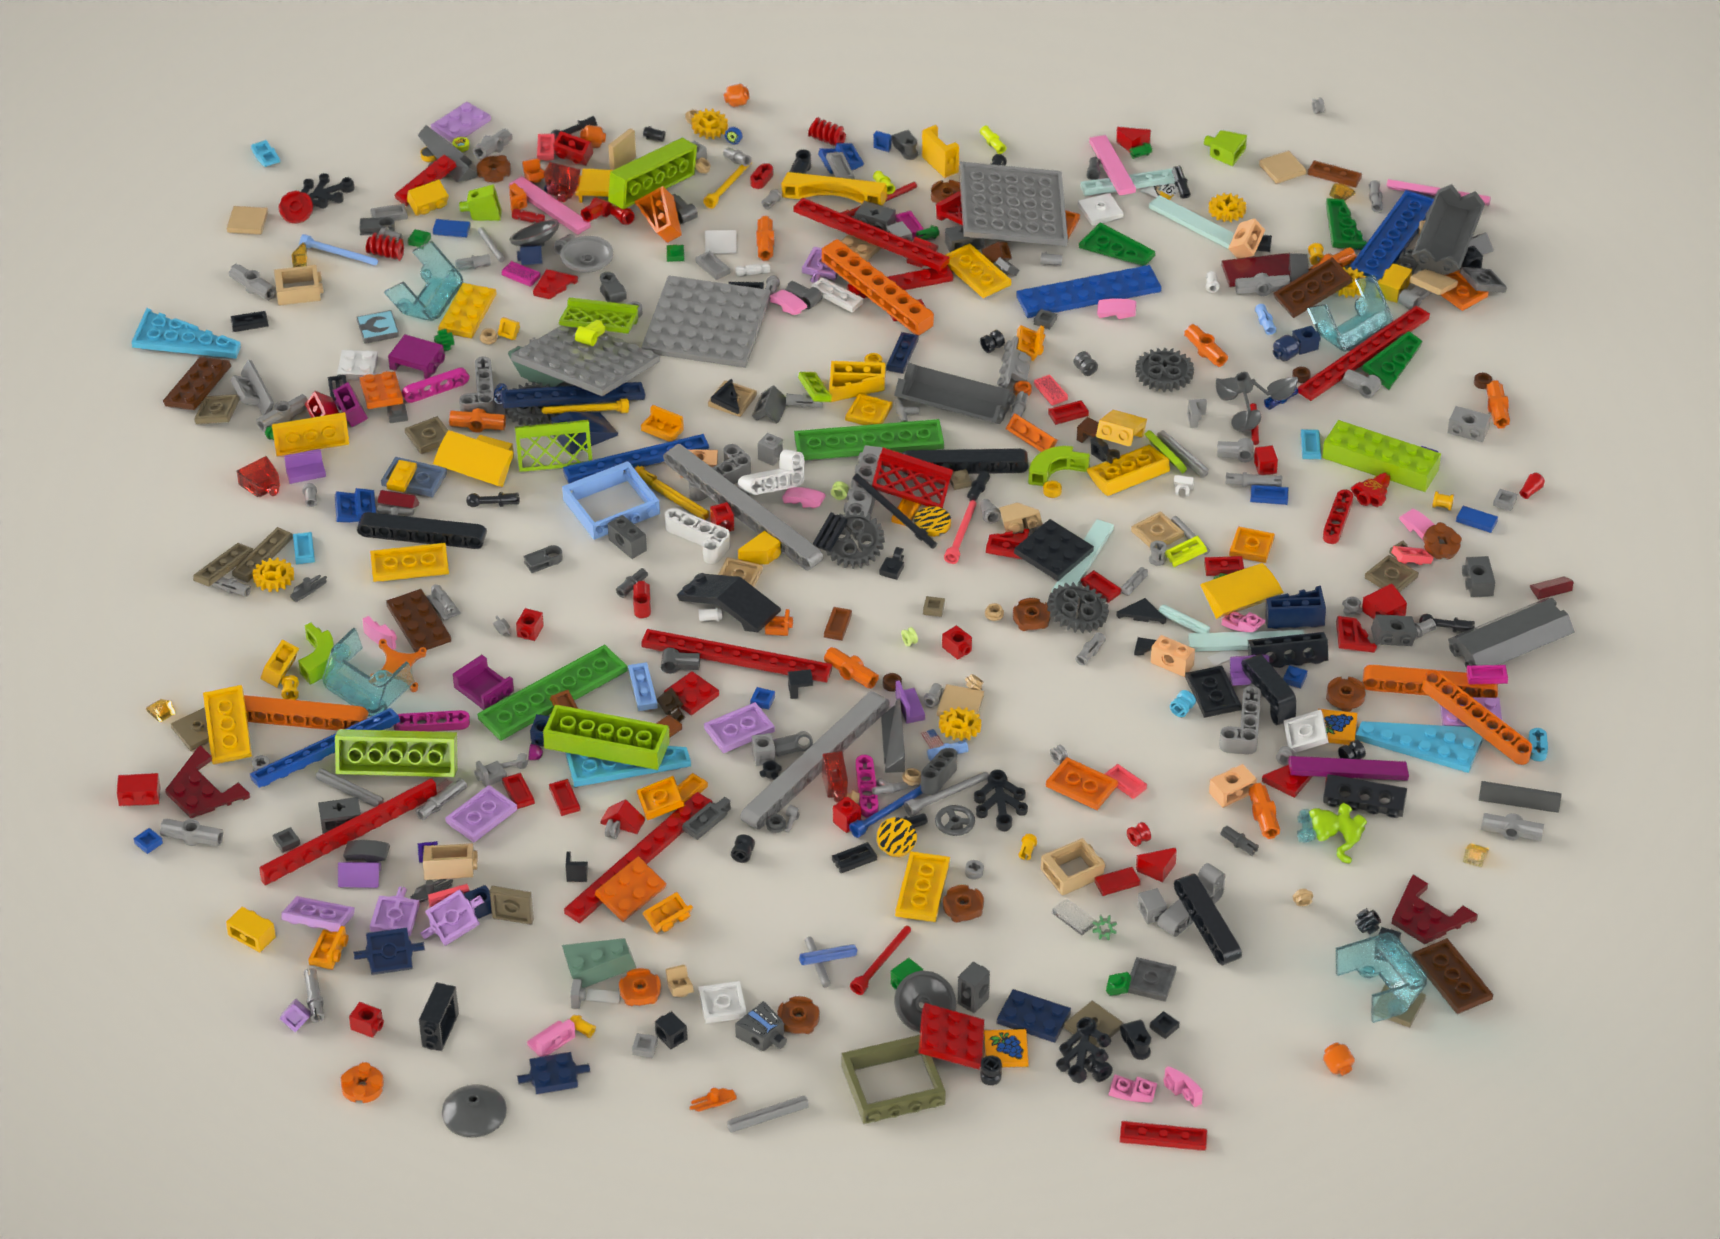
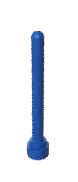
[849,785,923,838]

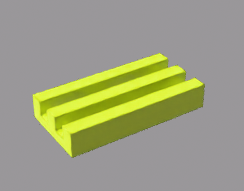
[1165,535,1207,567]

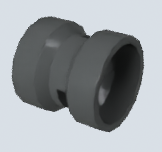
[1073,351,1098,376]

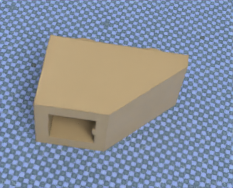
[999,503,1043,534]

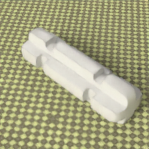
[736,263,770,276]

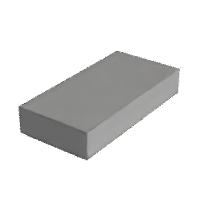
[826,152,855,179]
[371,204,408,221]
[696,251,730,280]

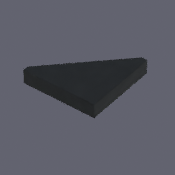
[711,379,739,415]
[1116,598,1166,624]

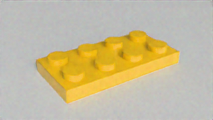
[945,243,1012,298]
[438,283,496,339]
[272,412,349,456]
[370,543,449,582]
[203,685,252,765]
[895,851,950,922]

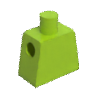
[1204,130,1247,166]
[459,184,502,221]

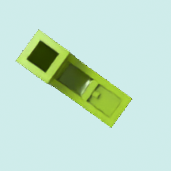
[1028,446,1090,486]
[298,622,335,685]

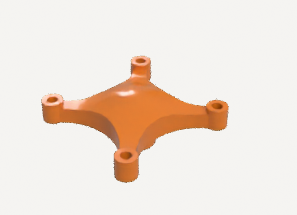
[370,639,427,692]

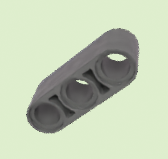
[921,748,957,795]

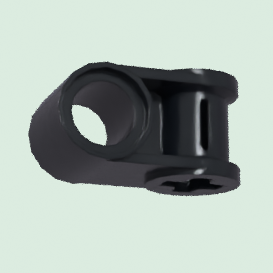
[1120,1019,1151,1060]

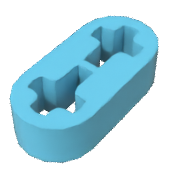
[1528,728,1548,762]

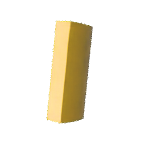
[433,430,514,487]
[1087,444,1170,496]
[1200,563,1284,619]

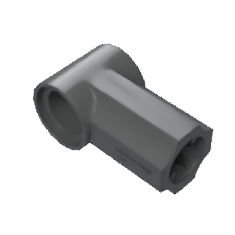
[672,194,698,224]
[785,281,822,309]
[661,648,700,674]
[773,731,813,757]

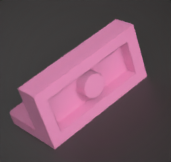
[527,1019,575,1057]

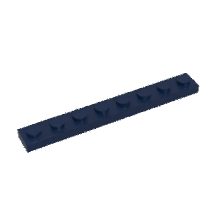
[500,382,646,408]

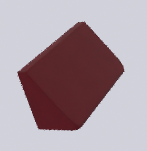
[377,490,419,508]
[1530,576,1574,599]

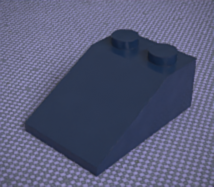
[551,412,618,454]

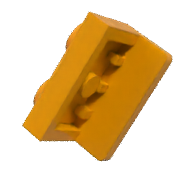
[1016,325,1045,361]
[641,405,684,442]
[643,892,693,934]
[308,926,349,970]

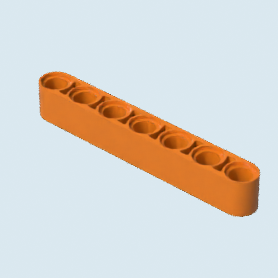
[1363,665,1498,698]
[1422,669,1532,765]
[244,695,369,731]

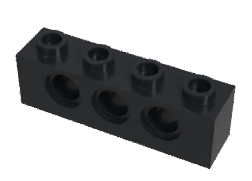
[1248,632,1328,668]
[1323,774,1407,818]

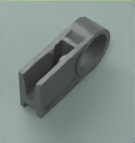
[359,217,395,235]
[523,545,563,573]

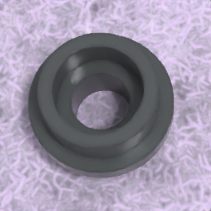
[766,814,786,833]

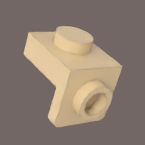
[666,965,694,997]

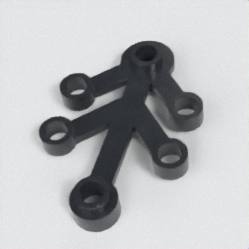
[301,173,355,209]
[974,769,1028,832]
[1056,1017,1111,1083]

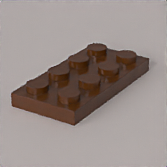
[1274,257,1353,318]
[163,357,231,410]
[386,589,451,652]
[1412,938,1493,1014]

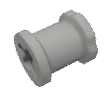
[1149,541,1167,566]

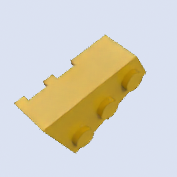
[829,361,886,402]

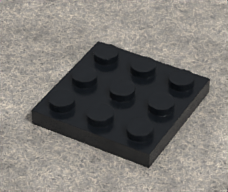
[1014,519,1094,581]

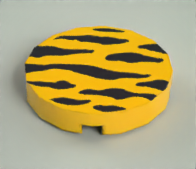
[914,506,951,537]
[876,817,917,857]

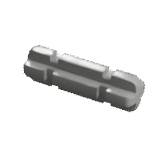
[1121,567,1148,595]

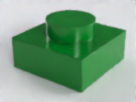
[408,229,431,248]
[666,244,684,262]
[1106,972,1131,996]

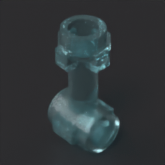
[1297,809,1316,843]

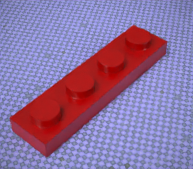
[394,155,457,206]

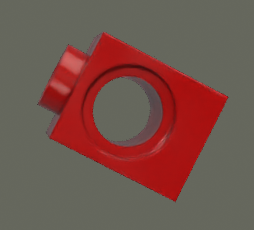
[1254,445,1278,475]
[710,502,734,532]
[516,608,544,641]
[942,625,972,660]
[833,796,861,833]
[349,1002,384,1038]

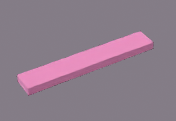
[1089,135,1136,195]
[509,176,591,235]
[1387,179,1491,206]

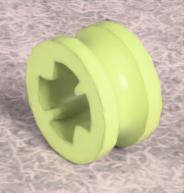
[831,481,849,500]
[901,627,918,646]

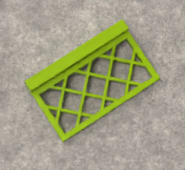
[559,297,638,334]
[515,420,592,472]

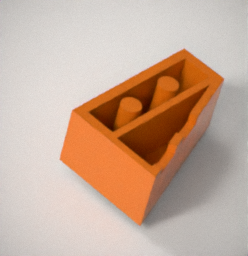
[634,186,682,243]

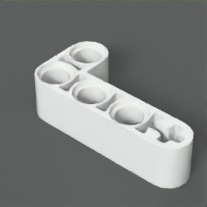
[738,449,804,495]
[665,508,730,564]

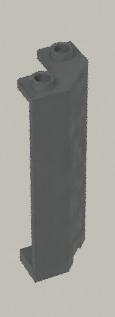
[1412,184,1485,275]
[894,363,1015,424]
[1448,598,1575,668]

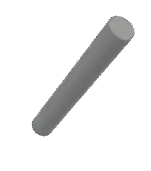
[478,227,505,262]
[1171,516,1210,555]
[805,937,831,988]

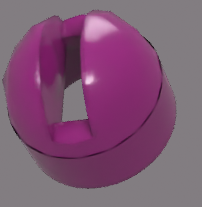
[528,744,543,760]

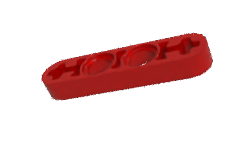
[1323,489,1353,544]

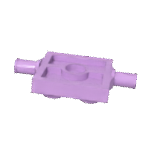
[802,247,838,283]
[370,886,420,936]
[420,889,484,946]

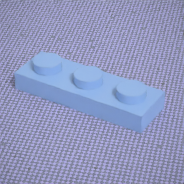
[628,662,658,711]

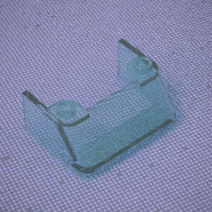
[384,241,463,321]
[1307,275,1393,351]
[322,628,415,717]
[1336,933,1427,1023]

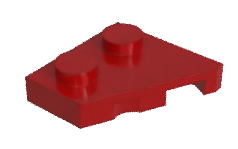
[533,269,578,299]
[986,529,1029,559]
[1336,616,1377,653]
[1262,765,1313,798]

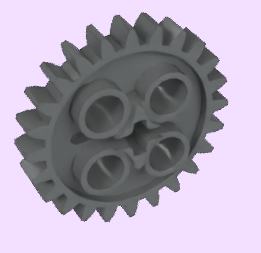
[1135,347,1194,392]
[504,382,563,426]
[825,510,885,569]
[1047,582,1109,633]

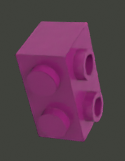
[333,382,368,427]

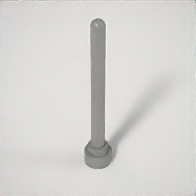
[904,772,989,817]

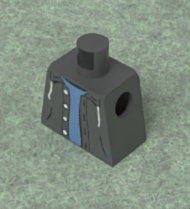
[735,1001,787,1051]

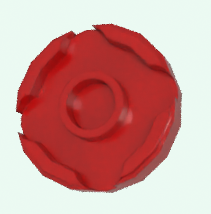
[278,191,313,224]

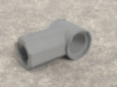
[1398,285,1432,309]
[1343,369,1382,398]
[1217,438,1254,462]

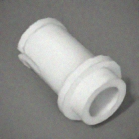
[1206,271,1220,293]
[699,607,723,622]

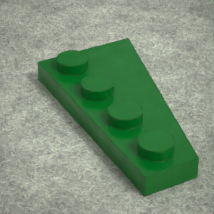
[1326,198,1367,250]
[1079,222,1155,266]
[1362,331,1422,390]

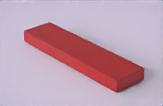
[1120,1121,1208,1151]

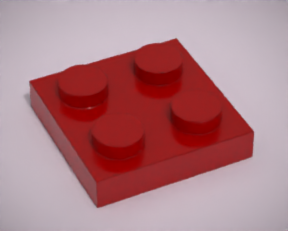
[664,671,719,716]

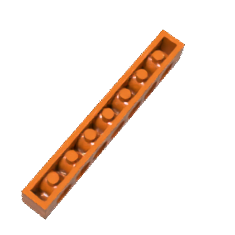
[821,239,934,335]

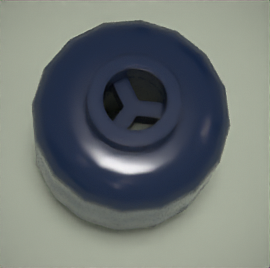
[1273,335,1300,361]

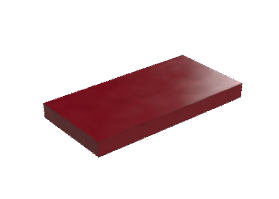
[1221,253,1290,287]

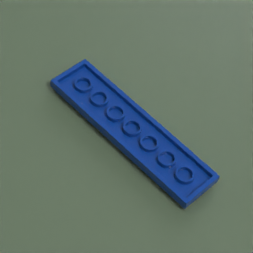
[1350,190,1434,282]
[1016,265,1161,318]

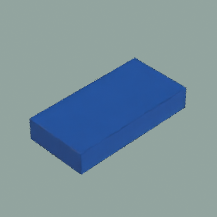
[433,219,471,237]
[1250,485,1289,505]
[1456,506,1498,533]

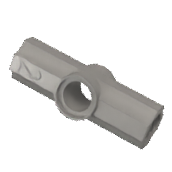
[473,129,512,160]
[229,264,276,300]
[1235,273,1290,296]
[256,394,308,433]
[1481,813,1544,841]
[160,819,224,846]

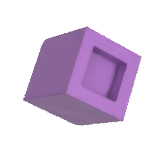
[280,999,311,1032]

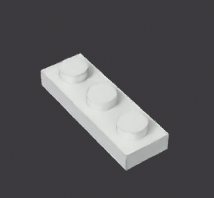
[811,277,863,313]

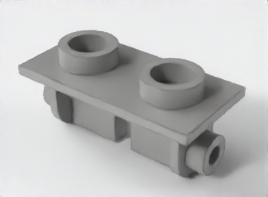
[427,584,461,621]

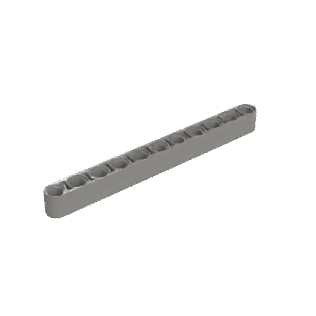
[663,444,823,571]
[740,691,890,830]

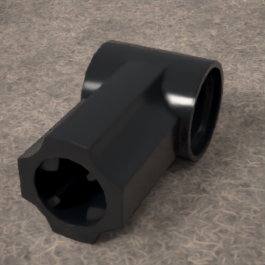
[789,149,811,174]

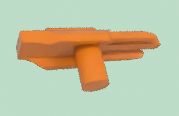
[690,1088,737,1112]

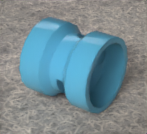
[1170,690,1196,717]

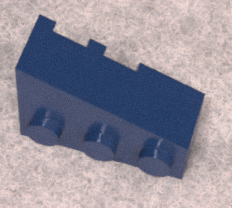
[1265,585,1326,629]

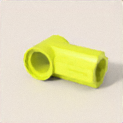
[575,320,605,346]

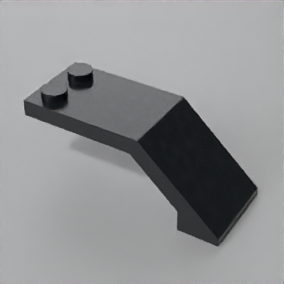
[677,573,781,632]

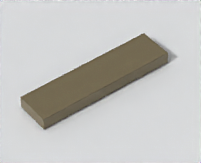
[232,527,293,583]
[193,543,253,587]

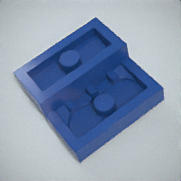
[818,143,864,174]
[335,488,376,522]

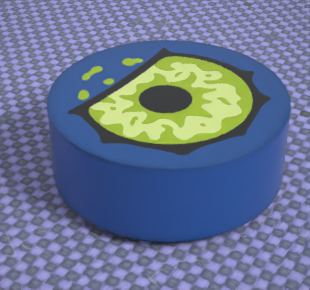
[725,127,743,144]

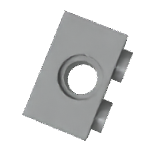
[1448,406,1491,442]

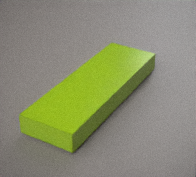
[798,372,832,402]
[1144,430,1187,474]

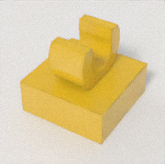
[497,317,520,340]

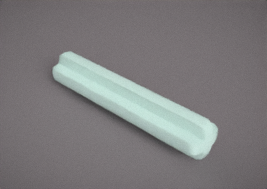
[1159,605,1210,633]

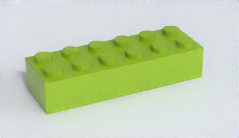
[608,137,697,210]
[1322,420,1441,492]
[543,704,670,770]
[335,729,458,777]

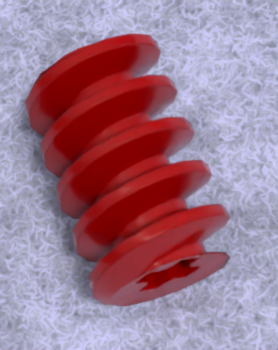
[808,117,846,146]
[365,232,404,261]

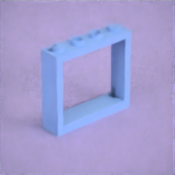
[562,461,660,539]

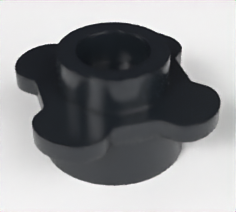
[760,760,782,780]

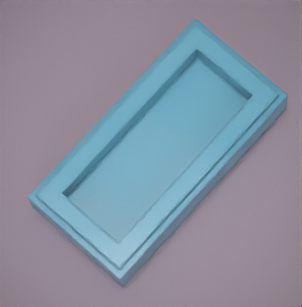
[1300,430,1321,459]
[293,532,315,564]

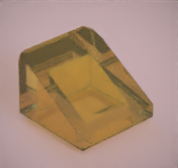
[1329,184,1355,201]
[292,243,307,267]
[146,699,175,722]
[1463,843,1489,867]

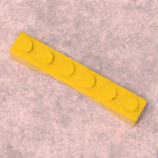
[782,172,887,206]

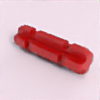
[512,209,545,223]

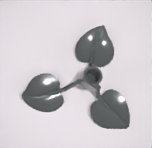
[1216,372,1298,432]

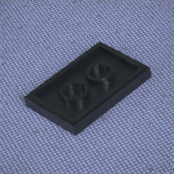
[1185,665,1242,718]

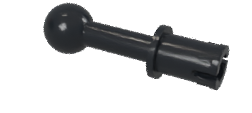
[550,116,598,140]
[466,492,520,507]
[1419,614,1475,633]

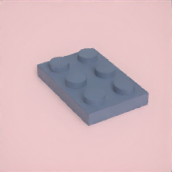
[381,457,447,497]

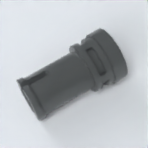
[1086,157,1100,180]

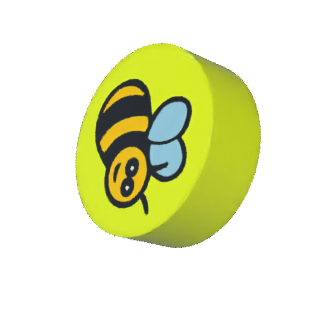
[452,137,470,152]

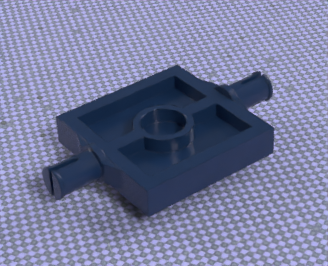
[353,928,425,975]
[517,1052,590,1094]

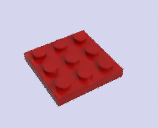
[918,1003,985,1070]

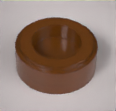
[1292,367,1311,383]
[1474,372,1492,389]
[882,673,902,692]

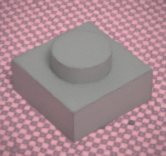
[1493,489,1518,511]
[570,979,586,1009]
[632,1033,658,1058]

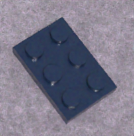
[997,989,1071,1043]

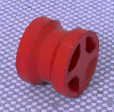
[1127,822,1151,847]

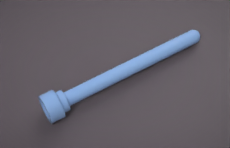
[299,234,378,265]

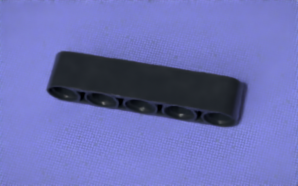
[1174,873,1242,965]

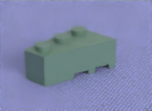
[562,938,636,988]

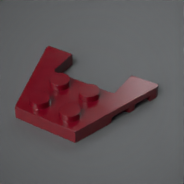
[165,745,250,818]
[1391,874,1478,944]

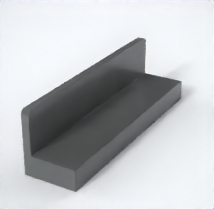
[1479,781,1562,813]

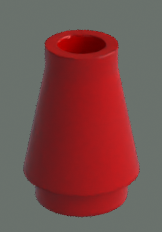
[610,205,635,225]
[1519,473,1545,499]

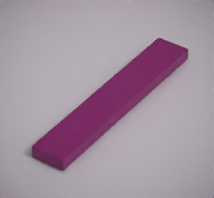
[1288,756,1409,781]

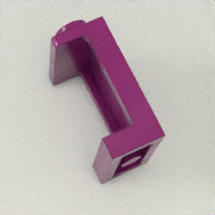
[388,334,445,379]
[453,654,514,710]

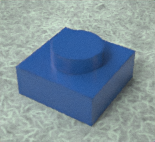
[873,131,892,152]
[1283,665,1308,689]
[750,687,775,710]
[134,828,163,854]

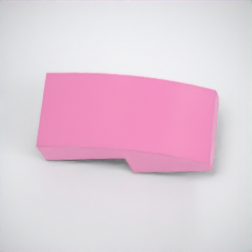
[770,290,807,315]
[1097,299,1136,319]
[782,487,826,508]
[1399,509,1435,541]
[1221,612,1265,632]
[362,616,397,650]
[1163,1066,1203,1107]
[1108,1074,1157,1102]

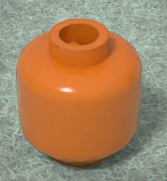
[724,84,750,107]
[580,125,606,148]
[1323,1042,1355,1075]

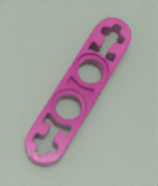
[401,368,470,403]
[394,710,470,732]
[856,755,878,818]

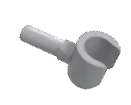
[500,753,529,769]
[785,805,799,832]

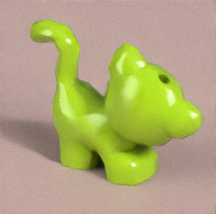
[1309,803,1367,864]

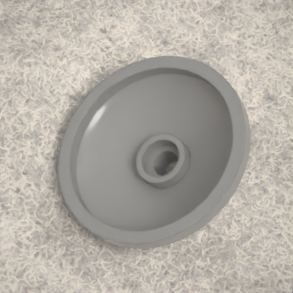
[561,236,613,273]

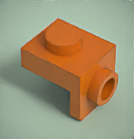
[522,158,546,183]
[509,183,527,211]
[765,609,793,636]

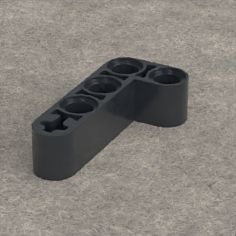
[1241,654,1296,725]

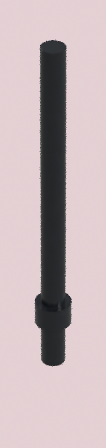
[853,473,937,549]

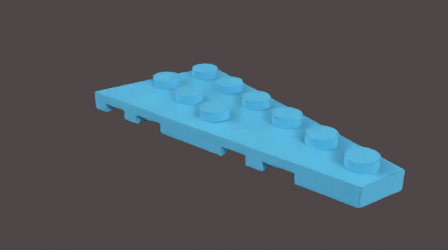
[131,308,241,359]
[1355,721,1484,773]
[565,746,691,787]

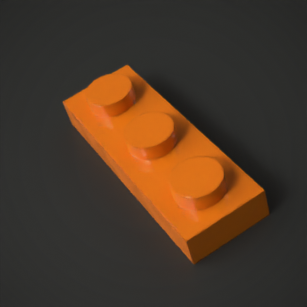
[1005,413,1058,452]

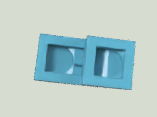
[251,140,280,167]

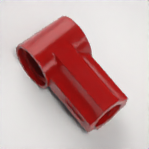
[580,197,613,222]
[633,581,651,618]

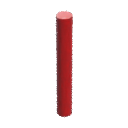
[1250,403,1259,445]

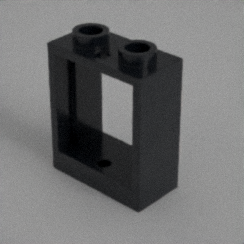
[419,982,459,1051]

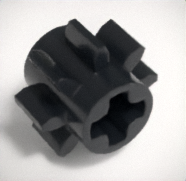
[1355,908,1381,935]

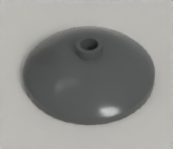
[509,219,560,247]
[894,971,956,1033]
[442,1084,507,1138]

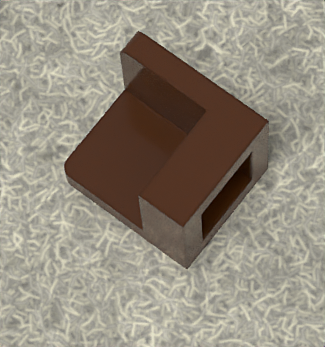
[981,242,1012,263]
[1076,417,1104,443]

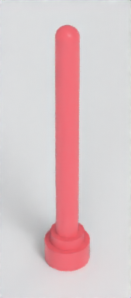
[944,500,977,564]

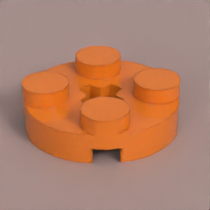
[619,968,661,1006]
[341,1062,384,1103]

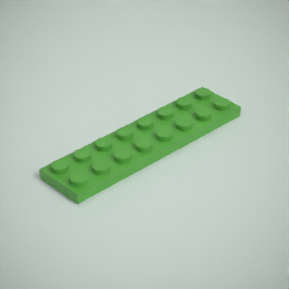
[794,419,944,460]
[477,644,628,741]

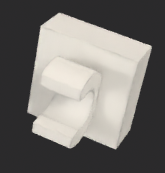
[1174,475,1194,497]

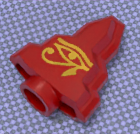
[1351,473,1390,508]

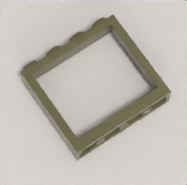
[841,1035,945,1124]

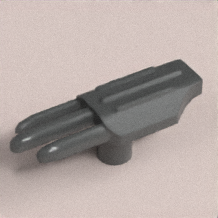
[290,575,327,602]
[410,879,453,903]

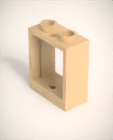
[274,265,323,306]
[1041,838,1105,896]
[423,843,478,880]

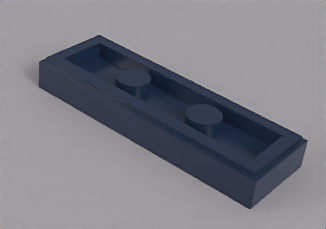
[886,332,919,374]

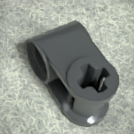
[892,130,918,160]
[600,272,627,303]

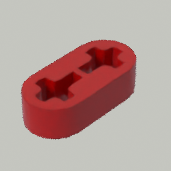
[750,163,773,189]

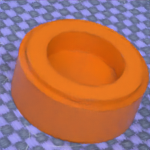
[1013,381,1032,396]

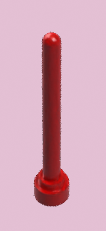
[850,926,911,995]

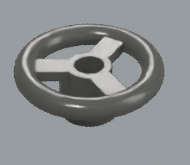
[935,805,975,836]

